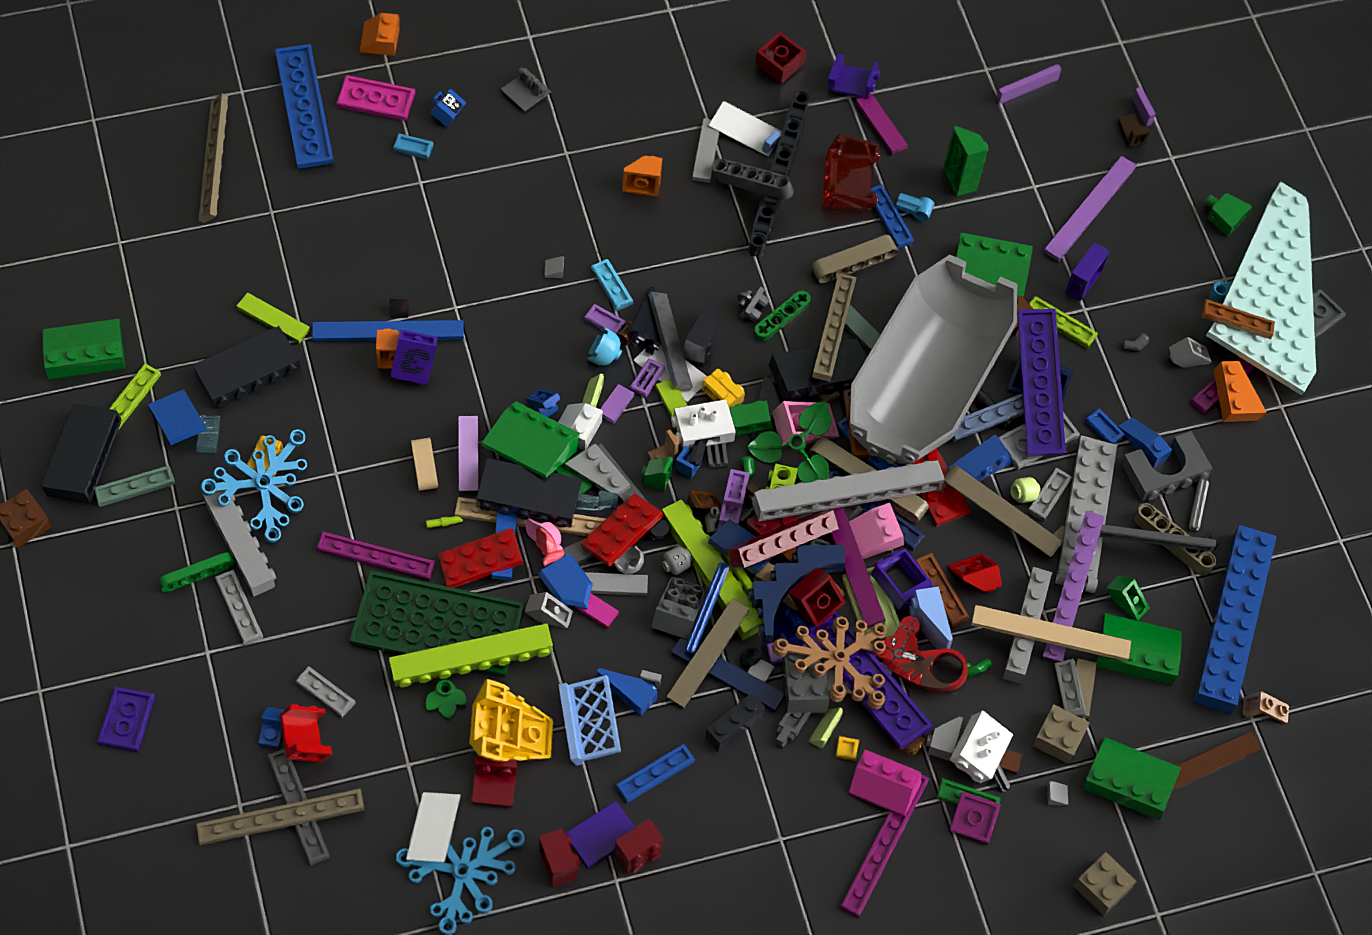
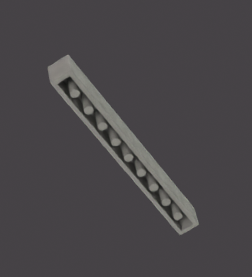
[752,460,945,522]

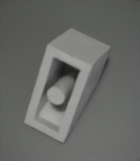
[1169,337,1211,368]
[525,592,573,629]
[926,717,963,761]

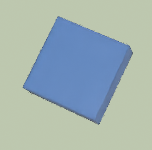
[762,130,781,154]

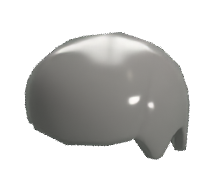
[614,546,644,574]

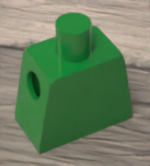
[1205,193,1252,237]

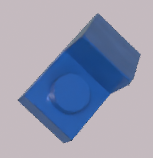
[526,388,561,417]
[259,707,284,749]

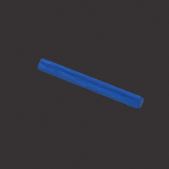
[685,562,729,654]

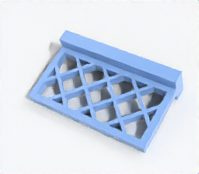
[559,675,621,766]

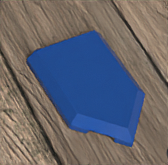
[538,554,593,609]

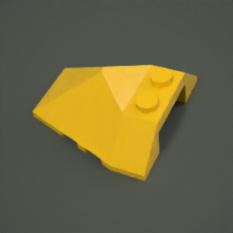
[469,679,553,761]

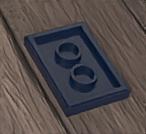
[708,519,775,576]

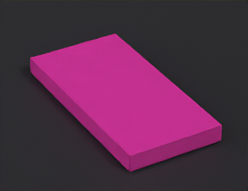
[337,75,415,121]

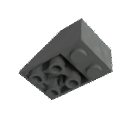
[652,577,709,640]

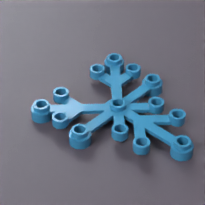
[200,429,307,543]
[396,827,524,935]

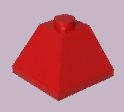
[947,553,1002,592]

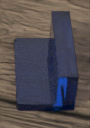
[773,604,811,646]

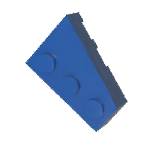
[948,435,1012,482]

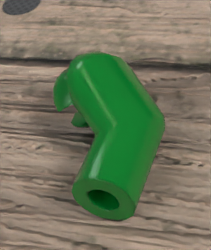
[741,456,755,478]
[961,659,992,677]

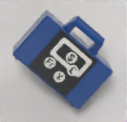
[430,89,466,126]

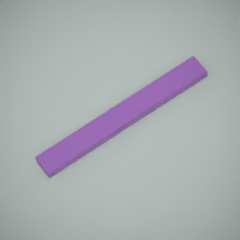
[1044,156,1136,262]

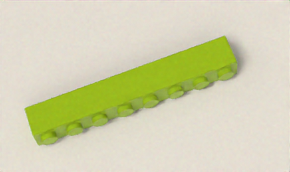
[661,499,761,640]
[389,623,553,687]

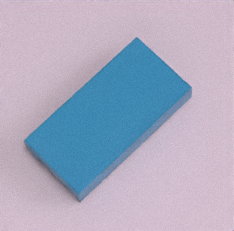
[393,134,433,160]

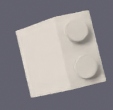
[558,403,603,451]

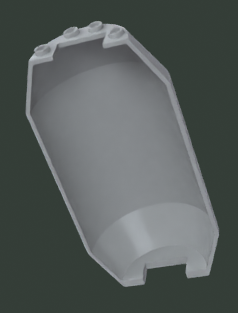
[850,255,1017,464]

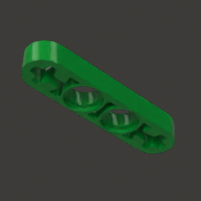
[754,291,811,341]
[158,552,235,592]

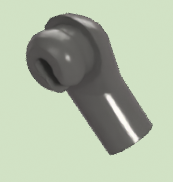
[1123,333,1149,351]
[705,507,721,536]

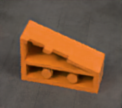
[1214,361,1267,422]

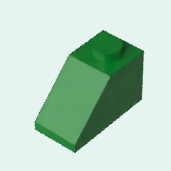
[641,457,673,492]
[1106,575,1150,621]

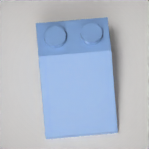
[909,587,953,649]

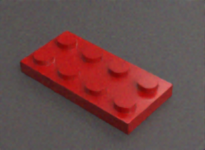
[902,448,971,527]
[581,493,663,567]
[438,528,523,588]

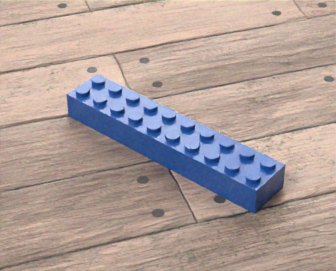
[1193,525,1277,714]

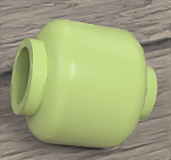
[1010,477,1040,503]

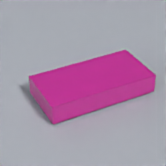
[575,593,619,629]

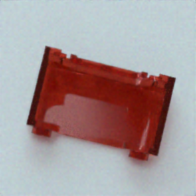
[822,133,881,210]

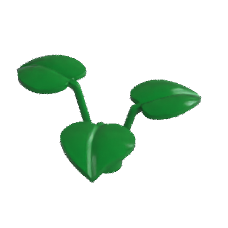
[748,402,831,483]

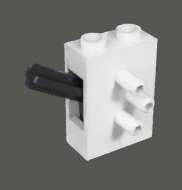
[671,400,736,467]
[950,711,1013,792]

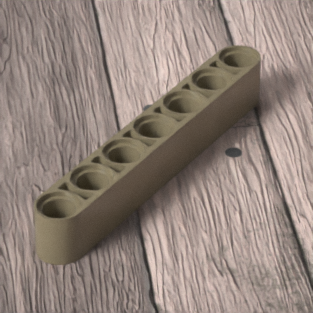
[809,437,929,523]
[944,464,1062,558]

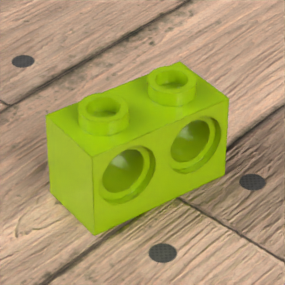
[766,464,798,490]

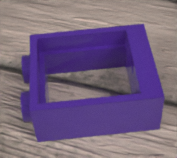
[1065,243,1110,301]
[871,548,934,610]

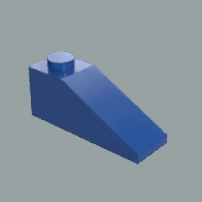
[1118,417,1172,469]
[596,668,658,716]

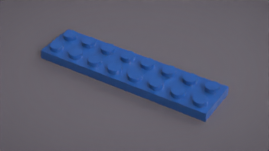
[275,44,334,169]

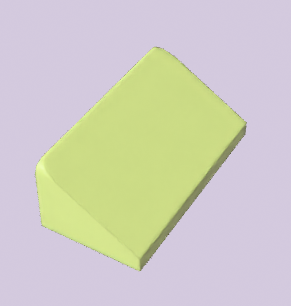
[582,373,604,407]
[809,708,843,748]

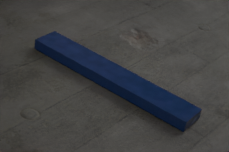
[829,468,925,551]
[671,638,785,712]

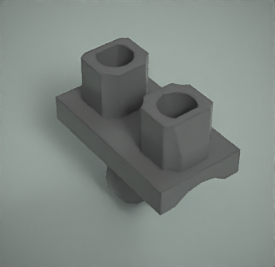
[737,286,770,322]

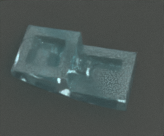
[196,415,220,453]
[577,490,618,510]

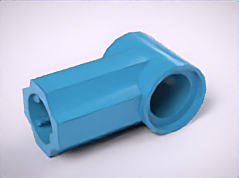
[896,193,934,221]
[1209,281,1233,304]

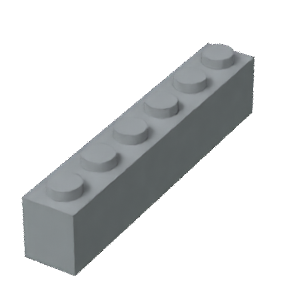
[203,490,276,597]
[1002,567,1052,684]

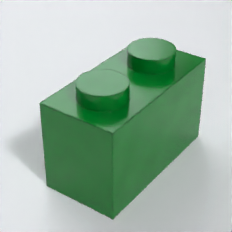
[730,400,772,436]

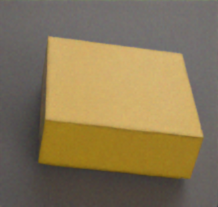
[836,736,859,761]

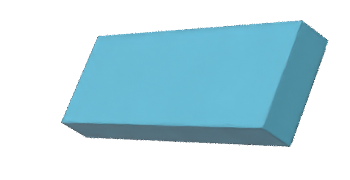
[591,259,633,311]

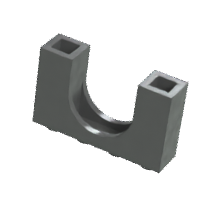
[1121,431,1212,501]

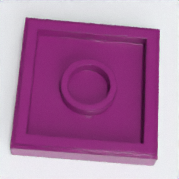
[949,791,1001,844]

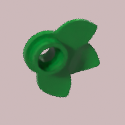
[426,680,466,719]

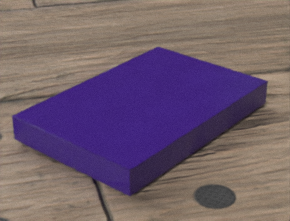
[97,686,155,752]
[565,801,635,868]

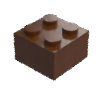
[0,489,51,548]

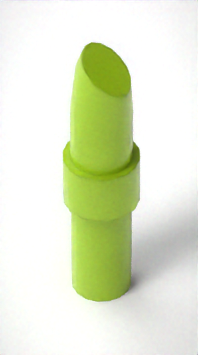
[426,516,463,528]

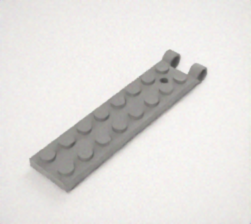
[1055,435,1117,594]

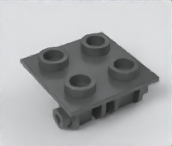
[501,67,551,111]

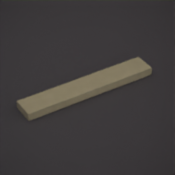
[667,599,749,708]

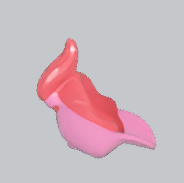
[526,518,564,566]

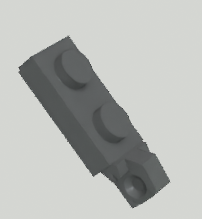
[776,712,811,748]

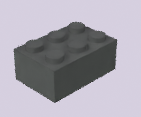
[782,649,829,714]

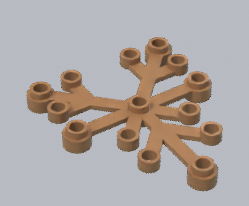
[772,617,887,709]

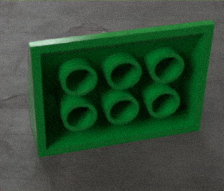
[956,233,1033,299]
[43,319,125,380]
[481,402,580,478]
[1096,613,1182,685]
[1084,737,1181,820]

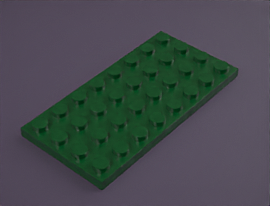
[350,570,525,677]

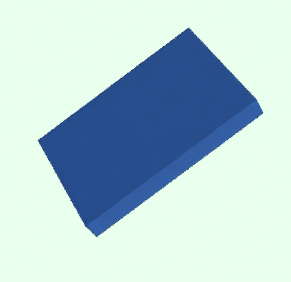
[148,389,206,445]

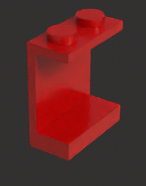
[280,704,332,762]

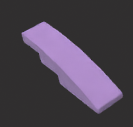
[459,416,478,491]

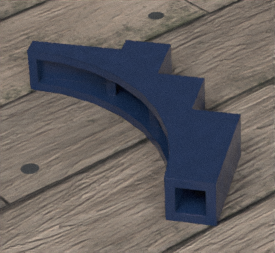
[748,545,845,644]

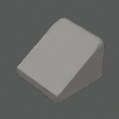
[545,256,564,278]
[1047,781,1068,806]

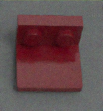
[472,756,517,807]

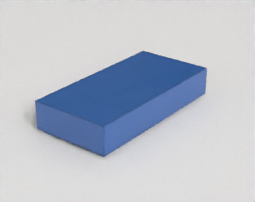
[1085,408,1125,444]

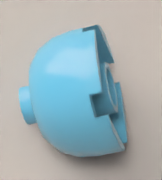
[587,327,622,365]

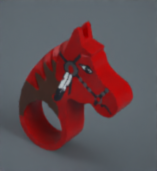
[871,616,968,692]

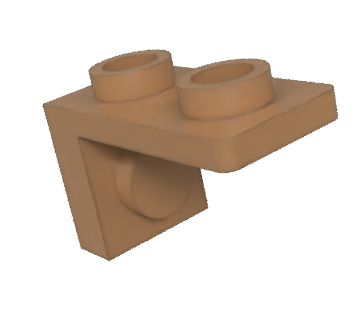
[647,429,680,464]
[1242,691,1289,724]

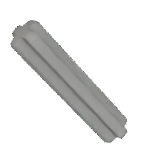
[1189,479,1209,531]

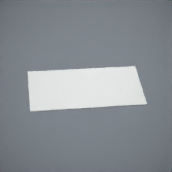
[709,101,782,157]
[633,344,707,402]
[406,792,460,862]

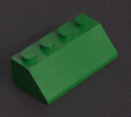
[943,126,989,196]

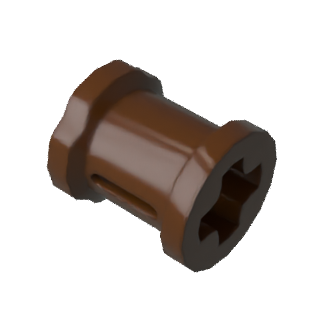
[616,321,634,345]

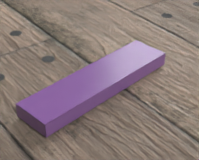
[996,65,1061,104]

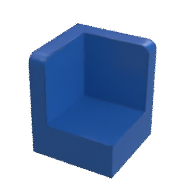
[675,446,701,479]

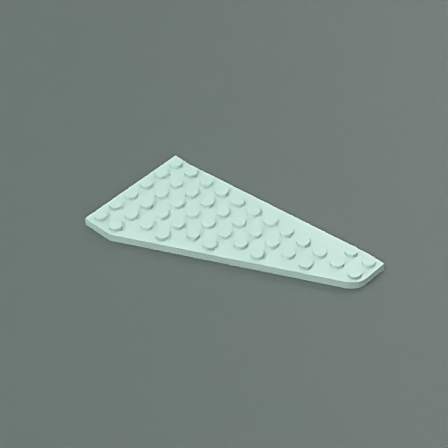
[1206,182,1316,395]

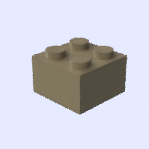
[1033,704,1090,764]
[1074,852,1136,915]

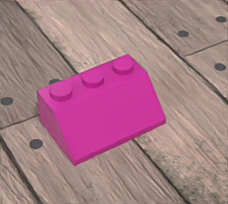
[849,750,922,817]

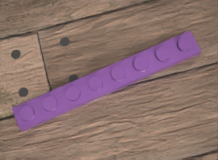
[1042,511,1105,662]

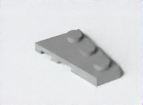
[565,444,630,498]

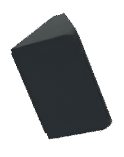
[390,296,409,318]

